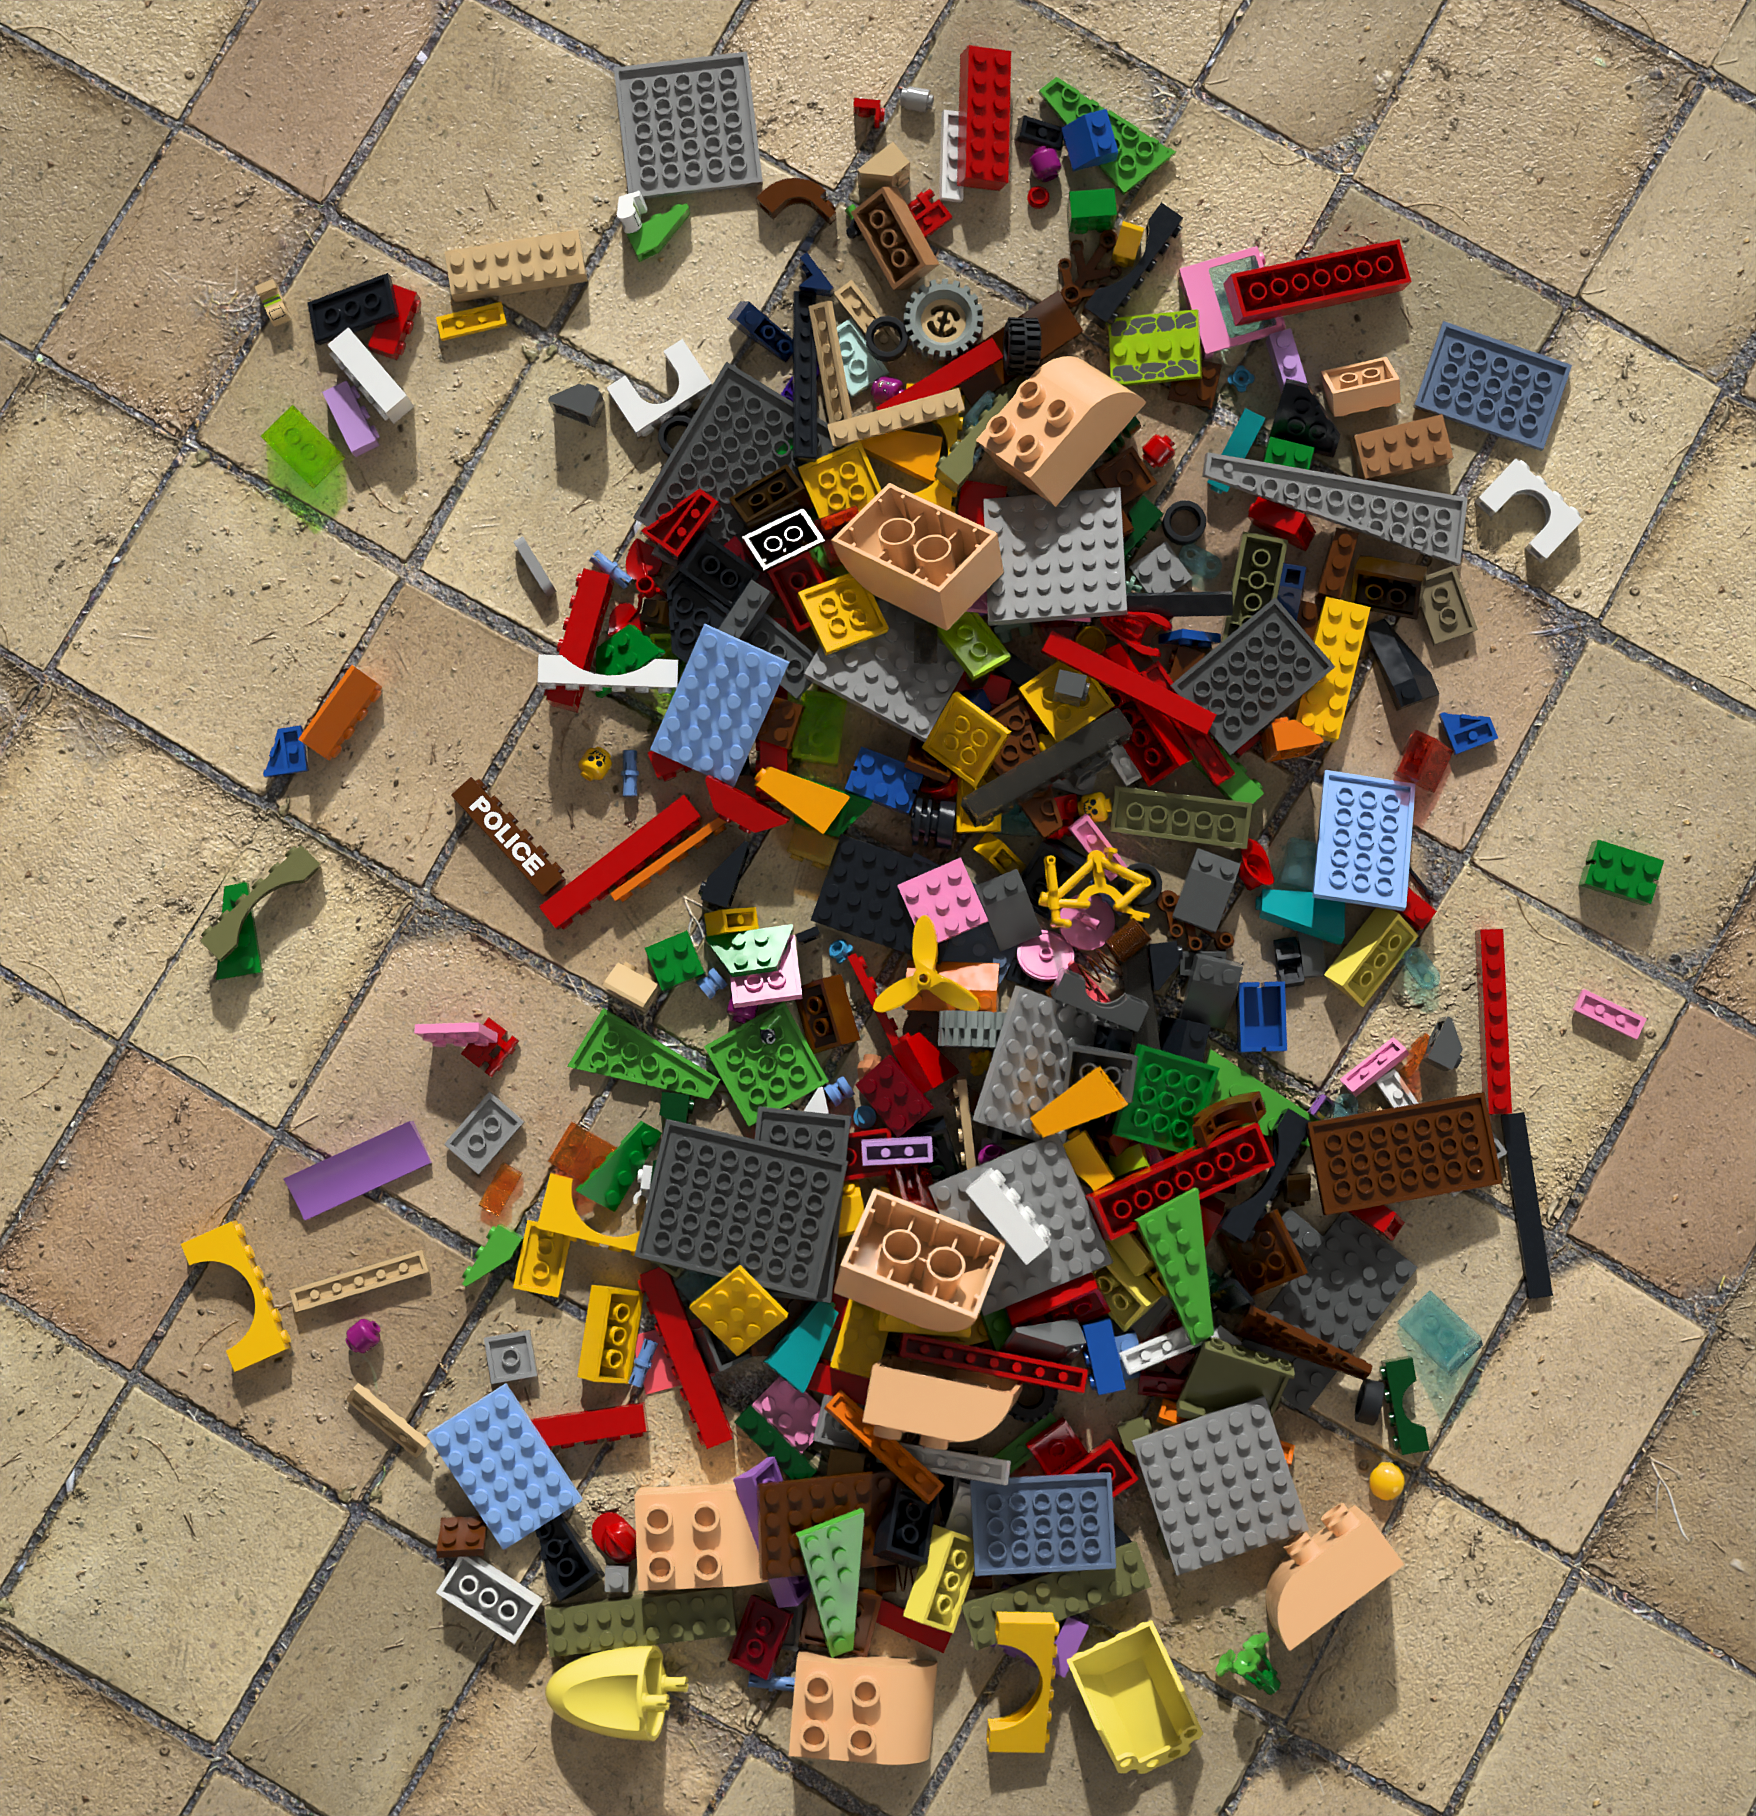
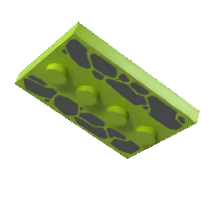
[1109,309,1202,386]

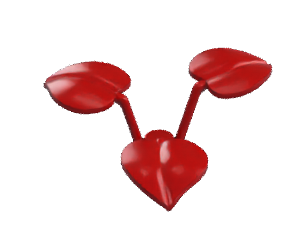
[608,538,667,638]

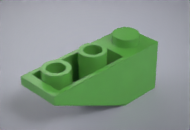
[626,203,690,262]
[462,1224,524,1287]

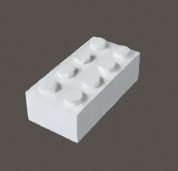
[328,327,414,424]
[966,1168,1051,1265]
[436,1556,543,1644]

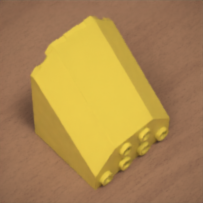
[1067,1620,1204,1774]

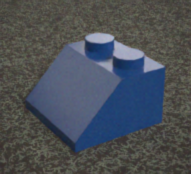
[1061,109,1118,172]

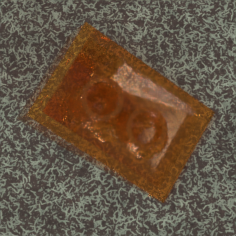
[548,1121,618,1183]

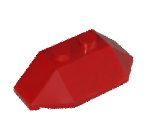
[705,775,791,834]

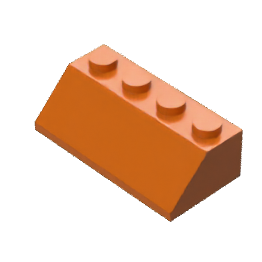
[298,665,382,761]
[1260,717,1323,763]
[904,960,1000,1012]

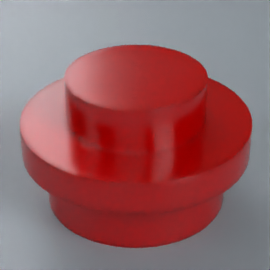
[1027,186,1050,209]

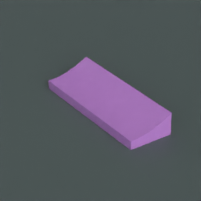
[283,1121,432,1221]
[733,1456,811,1608]

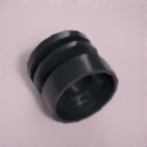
[910,798,956,849]

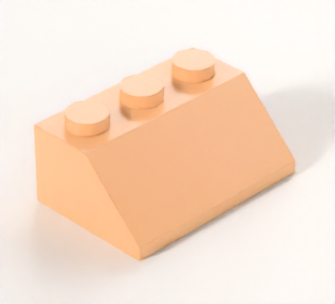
[1321,357,1400,417]

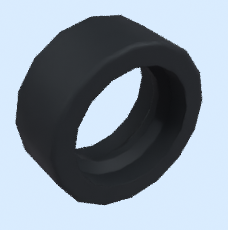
[865,316,908,362]
[658,416,692,458]
[1162,500,1206,546]
[1118,863,1162,907]
[1355,1378,1384,1426]

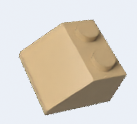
[858,142,910,190]
[602,961,660,1009]

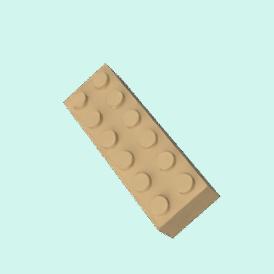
[444,230,588,303]

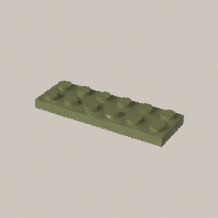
[1110,786,1253,849]

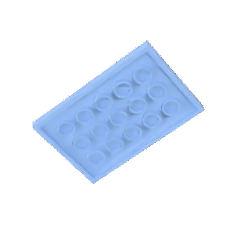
[650,624,789,787]
[1312,770,1416,911]
[427,1383,582,1550]

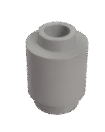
[900,86,934,113]

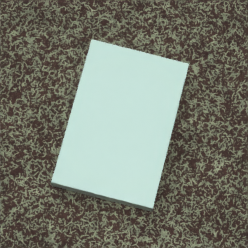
[837,318,889,399]

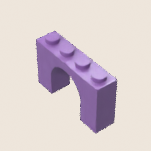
[991,1582,1089,1678]

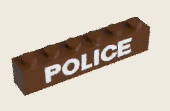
[451,777,565,897]

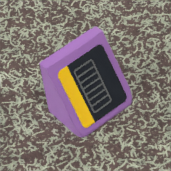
[1308,1094,1334,1120]

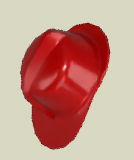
[920,770,960,804]
[1238,839,1274,891]
[591,1512,637,1564]

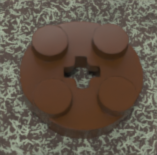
[902,1010,942,1050]

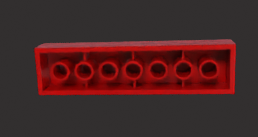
[1223,239,1412,326]
[1085,1122,1275,1241]

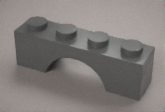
[1050,967,1149,1032]

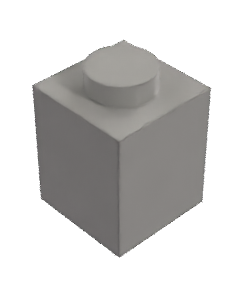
[605,1564,631,1592]

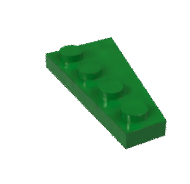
[216,882,263,980]
[575,1121,662,1212]

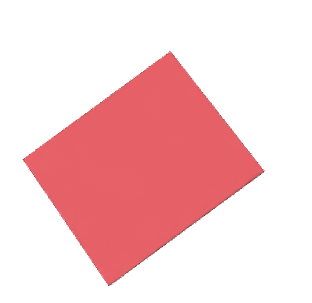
[635,1318,715,1395]

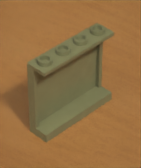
[1176,1337,1295,1420]

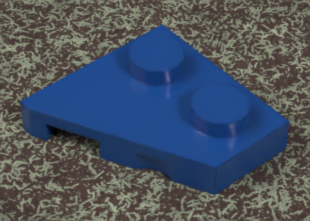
[1158,629,1221,649]
[1438,712,1498,755]
[263,725,309,778]

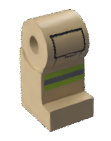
[255,279,291,327]

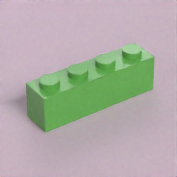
[1185,732,1264,804]

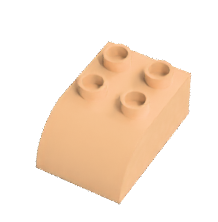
[976,356,1146,507]
[832,483,1004,631]
[834,1189,1006,1332]
[863,1354,1024,1450]
[634,1484,769,1591]
[1265,1503,1405,1651]
[789,1649,938,1765]

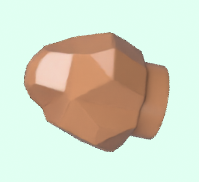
[857,1054,882,1081]

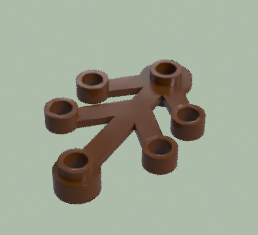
[1058,230,1121,307]
[1157,890,1234,952]

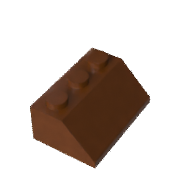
[795,974,860,1054]

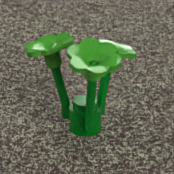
[1215,1632,1281,1695]

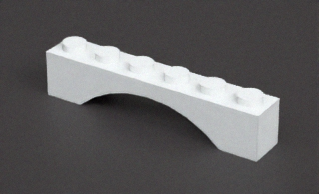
[537,655,678,694]

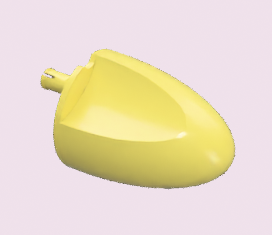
[545,1646,688,1741]

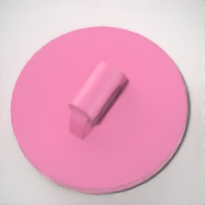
[1059,894,1115,950]
[1017,930,1074,982]

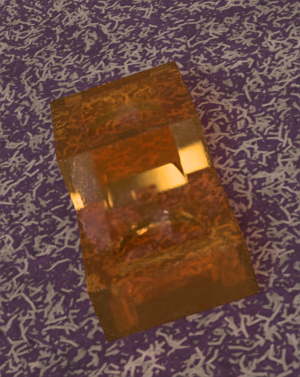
[1398,1033,1429,1079]
[478,1162,523,1216]

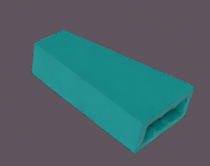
[1207,408,1266,494]
[1255,889,1345,945]
[763,1301,838,1393]

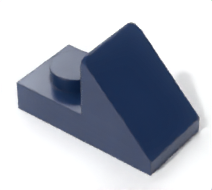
[799,253,834,297]

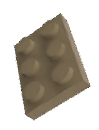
[1420,566,1478,646]

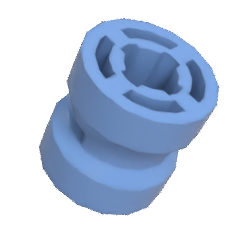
[696,967,728,999]
[824,1076,855,1107]

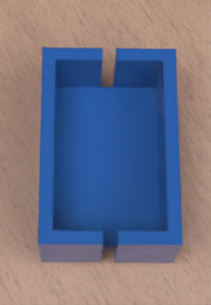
[845,746,925,816]
[1236,981,1287,1053]
[1081,1317,1126,1395]

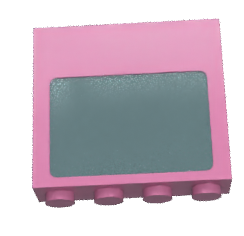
[1177,246,1286,360]

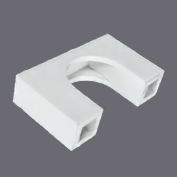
[607,339,712,437]
[1475,458,1583,563]

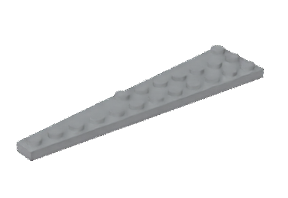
[1202,452,1468,566]

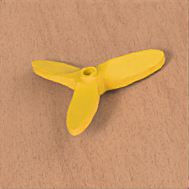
[873,915,981,1012]

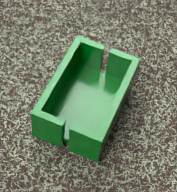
[1579,840,1664,906]

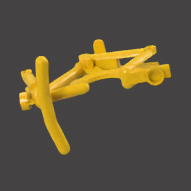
[1038,847,1151,929]

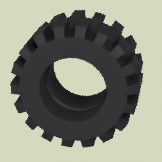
[1003,317,1041,376]
[1008,1386,1059,1423]

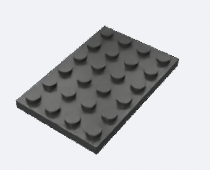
[1170,598,1335,756]

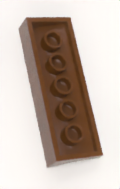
[953,290,1083,407]

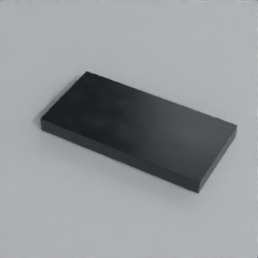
[307,273,399,346]

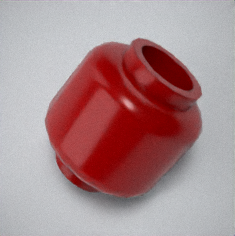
[1142,434,1175,468]

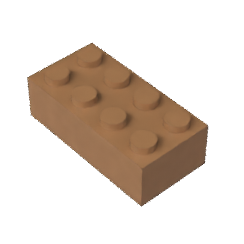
[851,187,940,290]
[1350,414,1454,481]

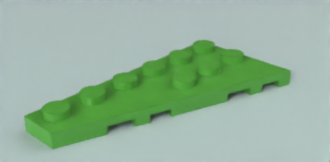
[1039,77,1176,196]
[567,1008,721,1099]
[1206,1049,1320,1147]
[1135,1188,1214,1346]
[796,1508,864,1658]

